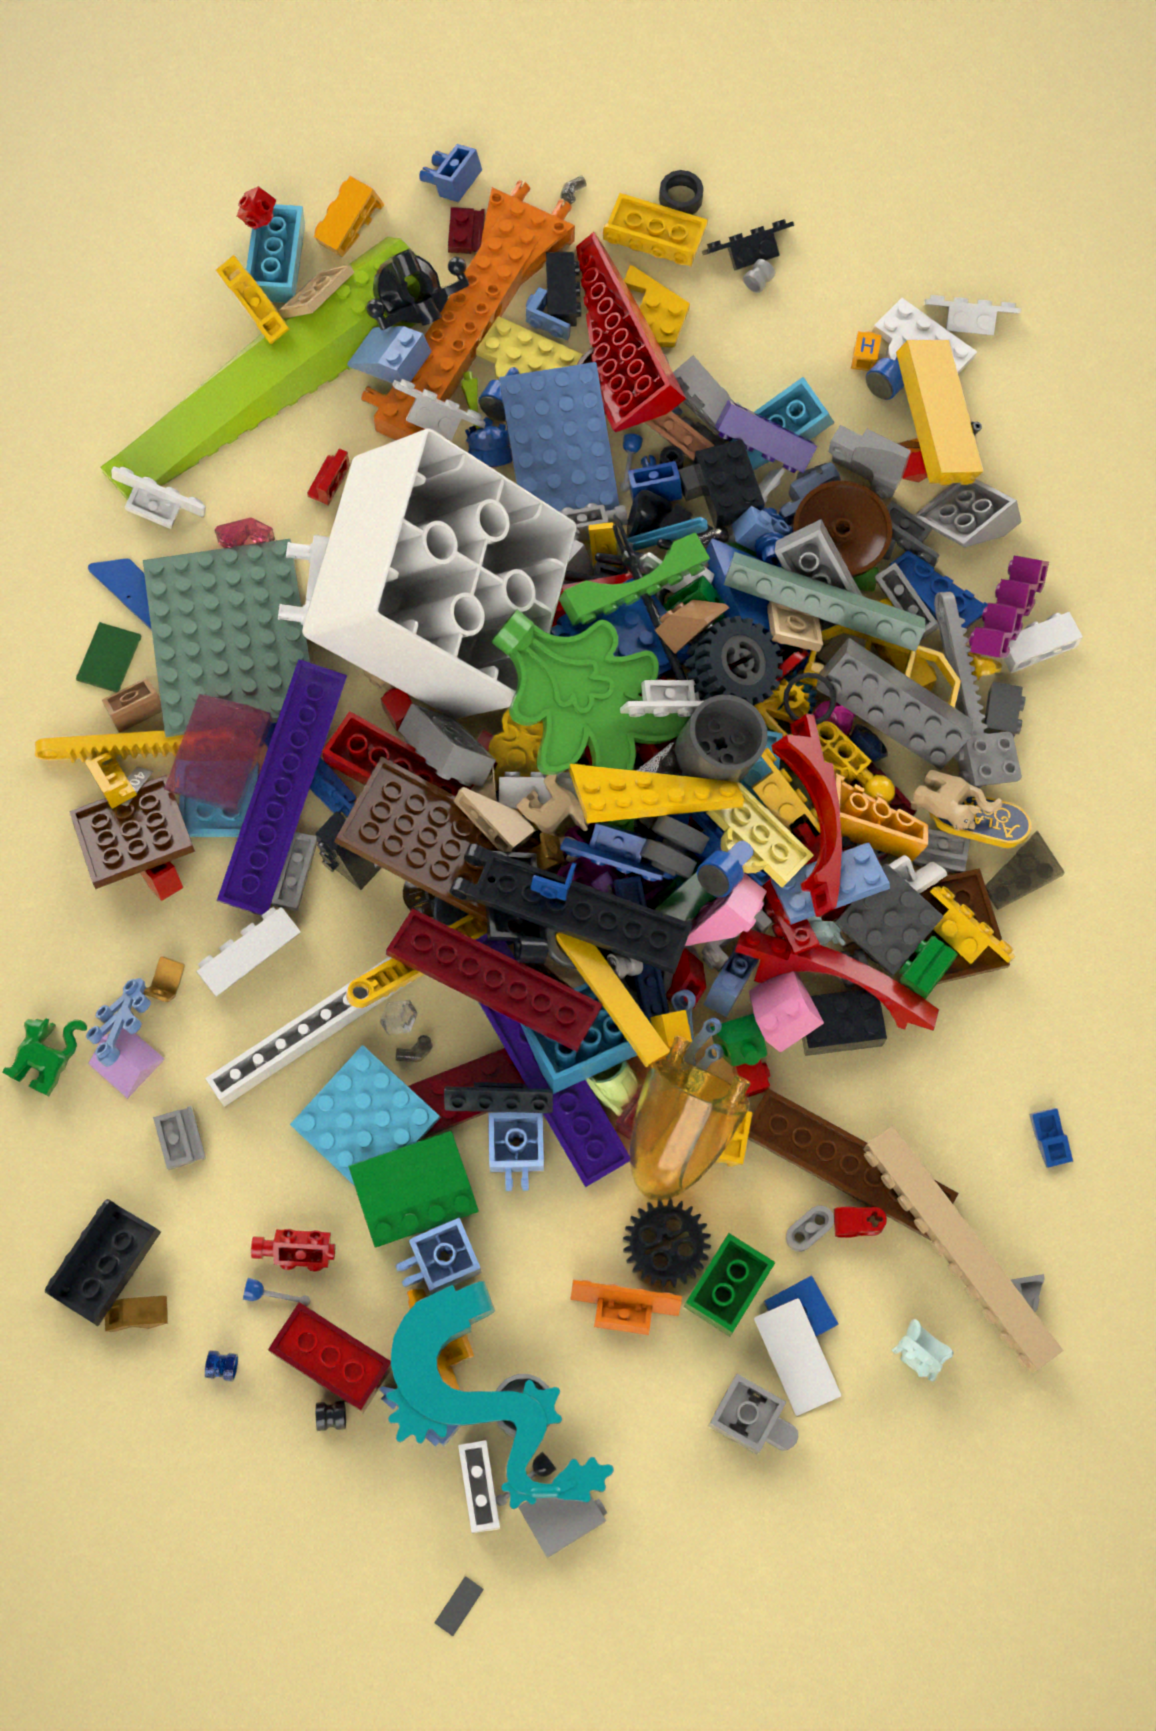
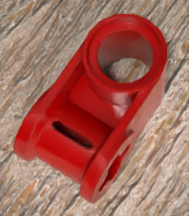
[833,1207,887,1238]

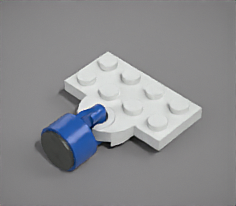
[866,298,977,400]

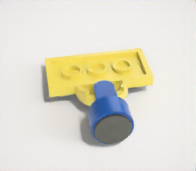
[476,316,583,421]
[697,782,814,897]

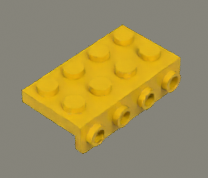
[603,193,708,267]

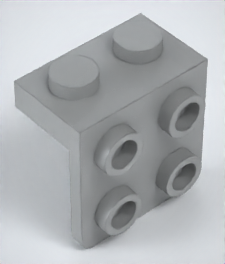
[954,732,1022,788]

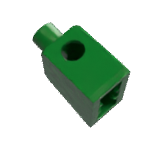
[666,575,725,625]
[710,1013,768,1066]

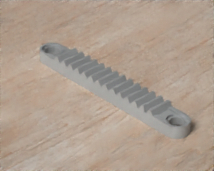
[934,592,987,736]

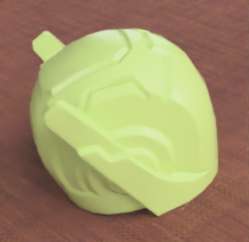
[586,1061,645,1116]

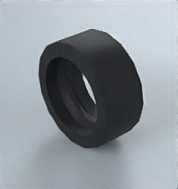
[659,170,704,215]

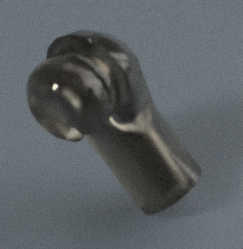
[560,175,587,204]
[698,526,729,547]

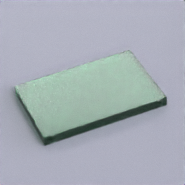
[76,622,142,693]

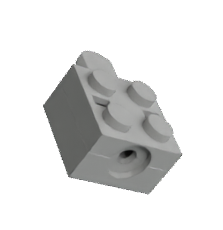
[708,1374,798,1455]

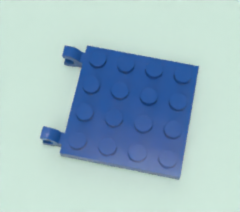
[550,578,692,680]

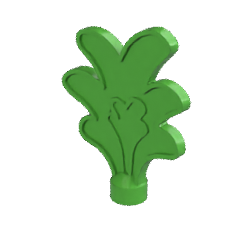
[491,609,692,775]

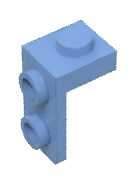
[526,287,570,340]

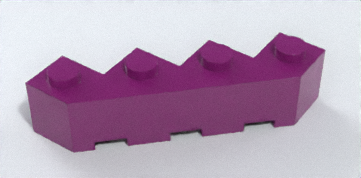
[969,555,1049,658]

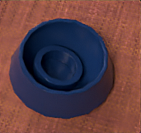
[850,724,888,762]

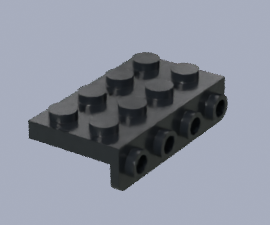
[45,1199,161,1326]

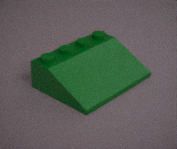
[348,1131,479,1248]

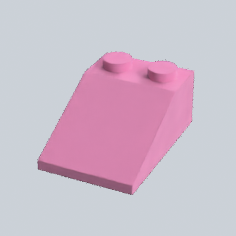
[685,872,767,946]
[749,971,824,1053]

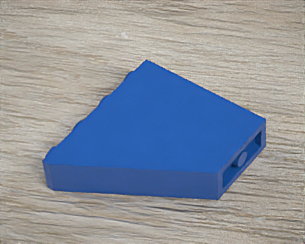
[706,538,784,654]

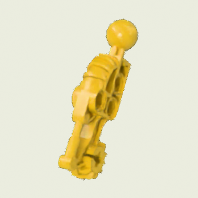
[754,678,895,804]

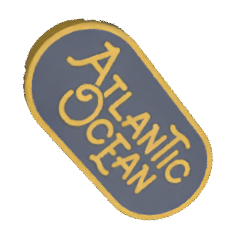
[929,796,1031,848]

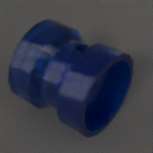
[204,1350,238,1382]

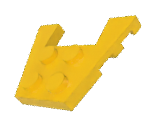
[624,265,690,347]

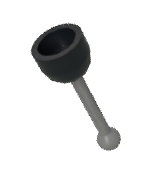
[496,1451,557,1506]

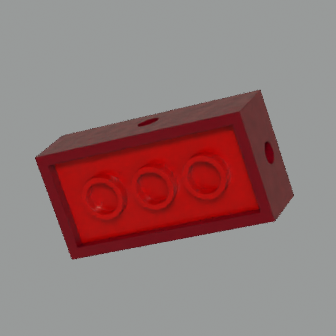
[268,1302,392,1414]

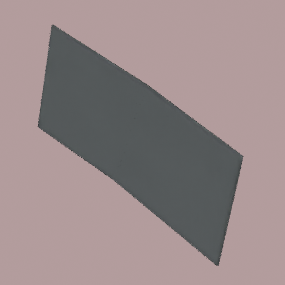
[434,1576,484,1636]

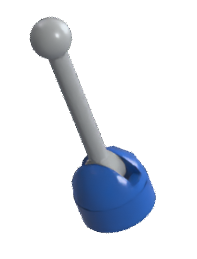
[620,434,643,492]
[243,1278,310,1306]

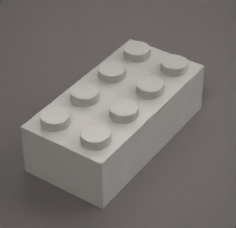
[775,519,862,631]
[398,704,496,787]

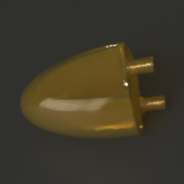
[630,1036,751,1201]

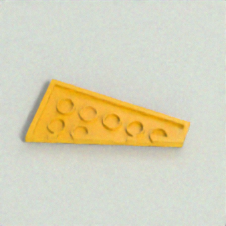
[569,764,744,823]

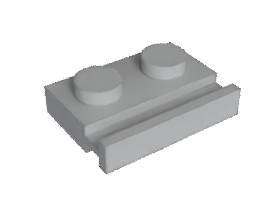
[913,829,970,874]
[153,1106,206,1170]

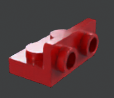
[307,448,350,506]

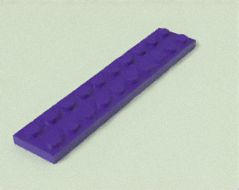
[217,659,347,916]
[476,933,632,1187]

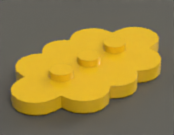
[489,709,567,830]

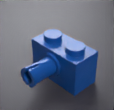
[627,455,682,501]

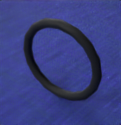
[783,672,836,725]

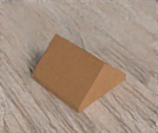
[102,678,162,733]

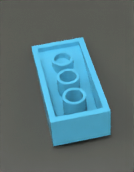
[729,377,834,470]

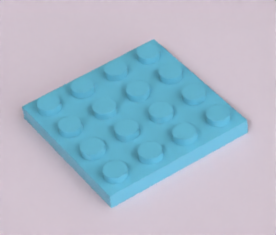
[290,1045,441,1185]

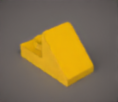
[589,523,619,568]

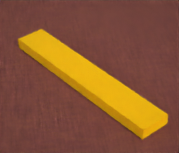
[555,932,670,1068]

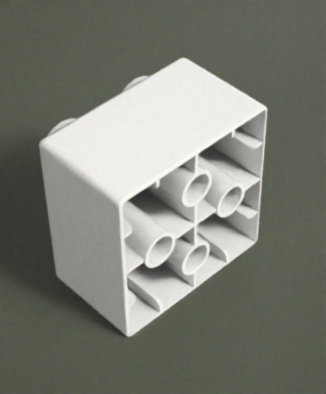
[302,429,577,719]

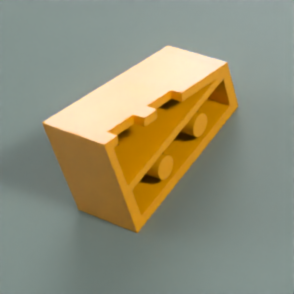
[313,176,385,257]

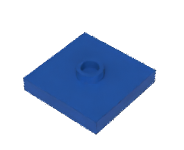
[764,1275,839,1337]

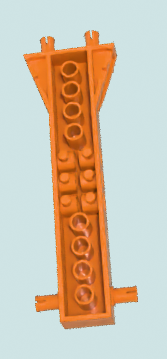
[361,180,575,440]

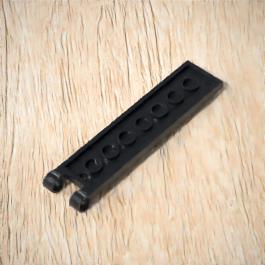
[449,844,693,974]

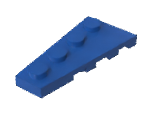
[889,550,988,629]

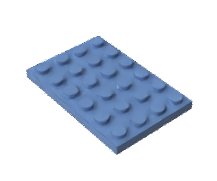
[499,362,620,517]

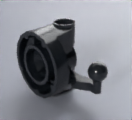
[366,249,470,331]

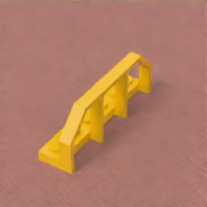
[799,625,961,708]

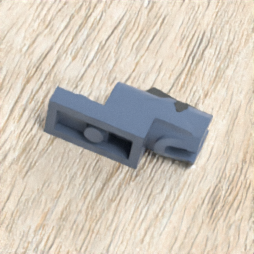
[779,462,841,525]

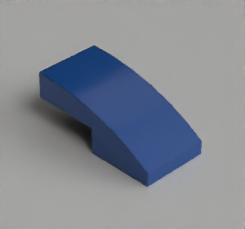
[1029,1108,1073,1168]

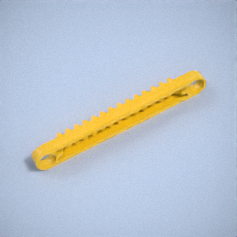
[35,728,240,763]
[346,914,487,1008]

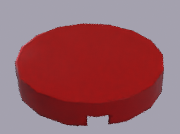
[776,648,809,682]

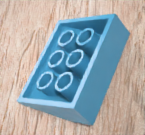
[520,983,637,1094]

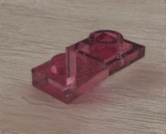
[215,517,275,548]

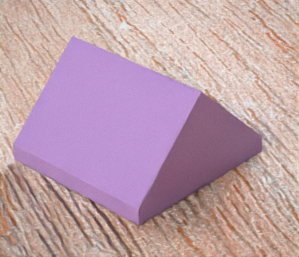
[88,1027,165,1099]

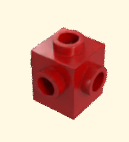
[236,186,276,230]

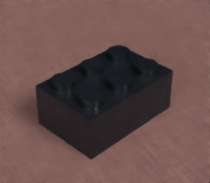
[693,439,765,529]
[802,989,887,1056]

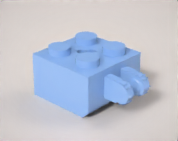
[488,1112,544,1191]
[395,1218,482,1295]

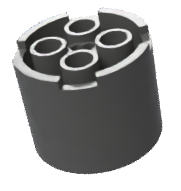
[674,695,767,782]

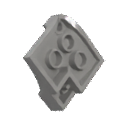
[828,425,911,499]

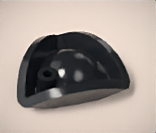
[626,490,673,538]

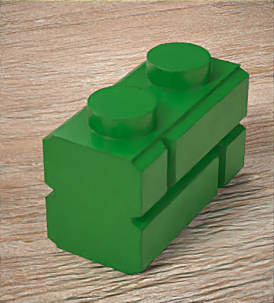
[899,936,958,1000]

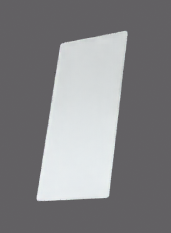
[754,1299,841,1416]

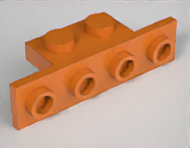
[570,1280,682,1335]

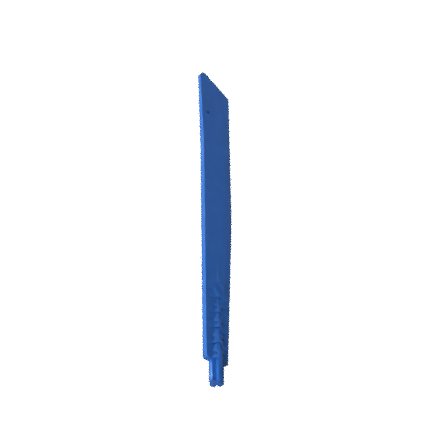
[88,558,357,817]

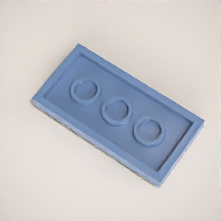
[771,843,890,924]

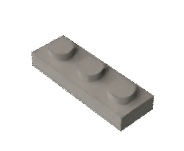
[272,832,317,911]

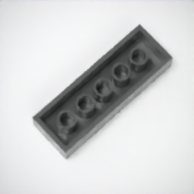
[816,638,973,770]

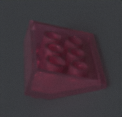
[164,694,272,815]

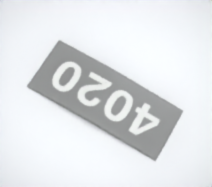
[122,767,154,806]

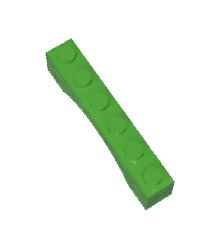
[559,532,710,626]

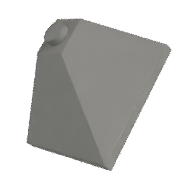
[914,479,1022,547]

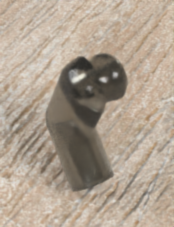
[396,1035,433,1062]

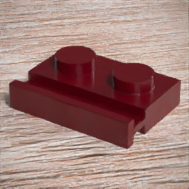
[448,207,485,254]

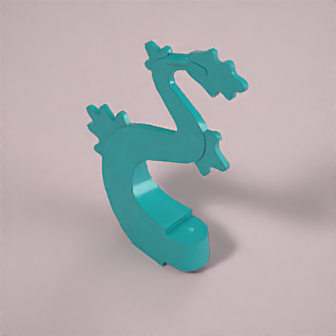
[386,1281,614,1509]

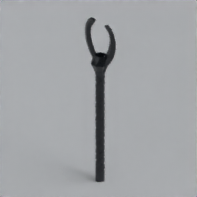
[613,514,687,680]

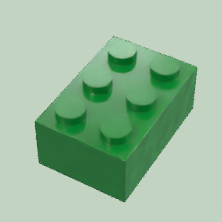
[684,1233,776,1337]

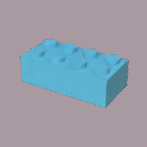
[246,204,305,303]

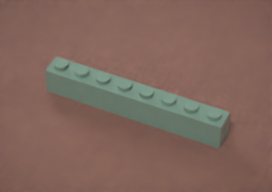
[724,552,925,652]

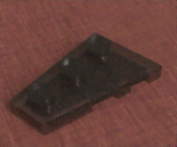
[985,830,1065,910]

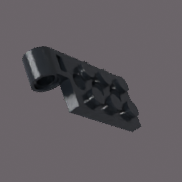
[483,851,548,964]

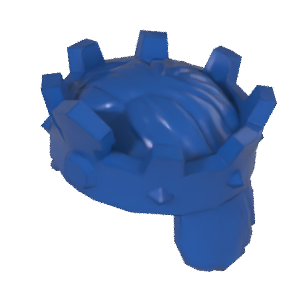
[465,417,513,467]

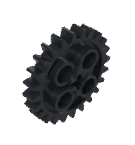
[623,1198,711,1289]

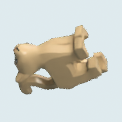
[911,770,1003,831]
[516,774,590,863]

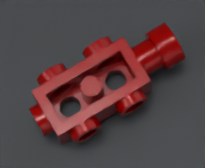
[251,1229,336,1272]

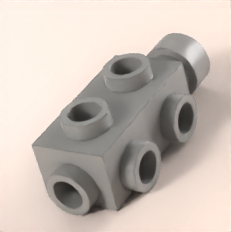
[560,503,628,541]

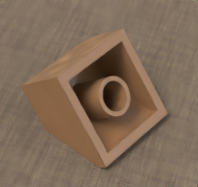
[655,600,729,653]

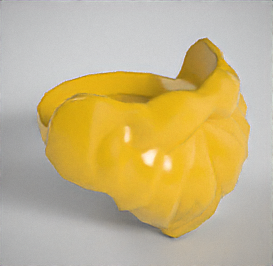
[968,652,1003,682]

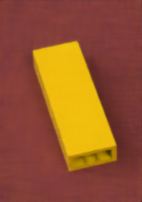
[896,340,983,486]

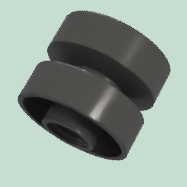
[639,815,709,879]

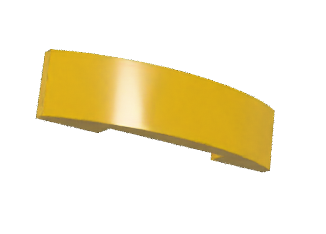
[216,255,289,344]

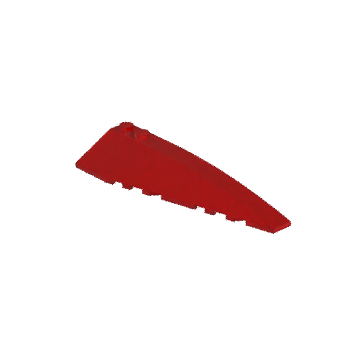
[576,232,686,432]

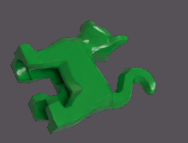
[2,1018,87,1097]

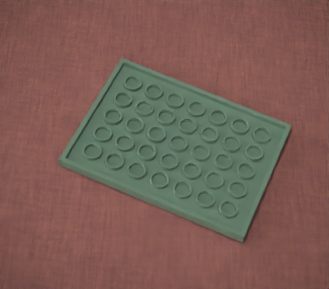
[143,539,310,737]

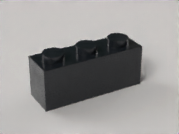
[546,252,581,327]

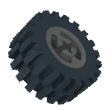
[685,616,783,706]

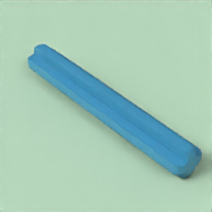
[627,517,708,551]

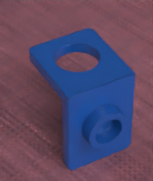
[531,862,576,900]

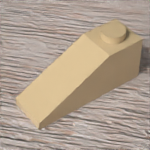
[454,787,535,852]

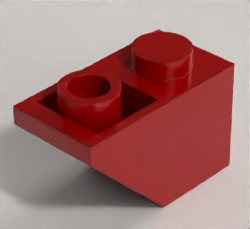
[666,948,707,1009]

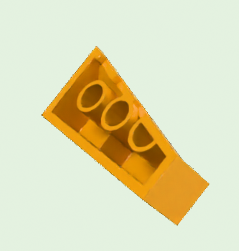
[835,773,928,861]

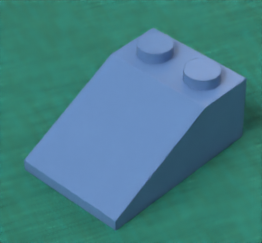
[347,326,432,383]

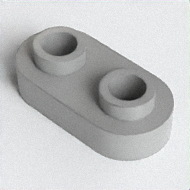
[786,1205,834,1252]

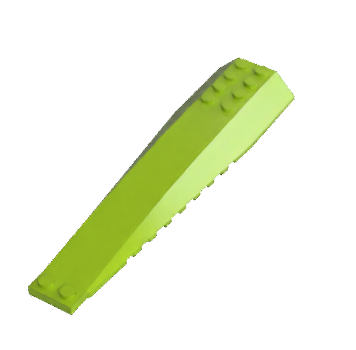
[100,237,420,500]

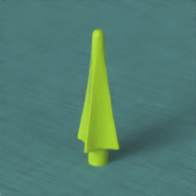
[461,371,480,429]

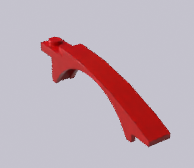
[771,714,842,917]
[735,929,939,1031]

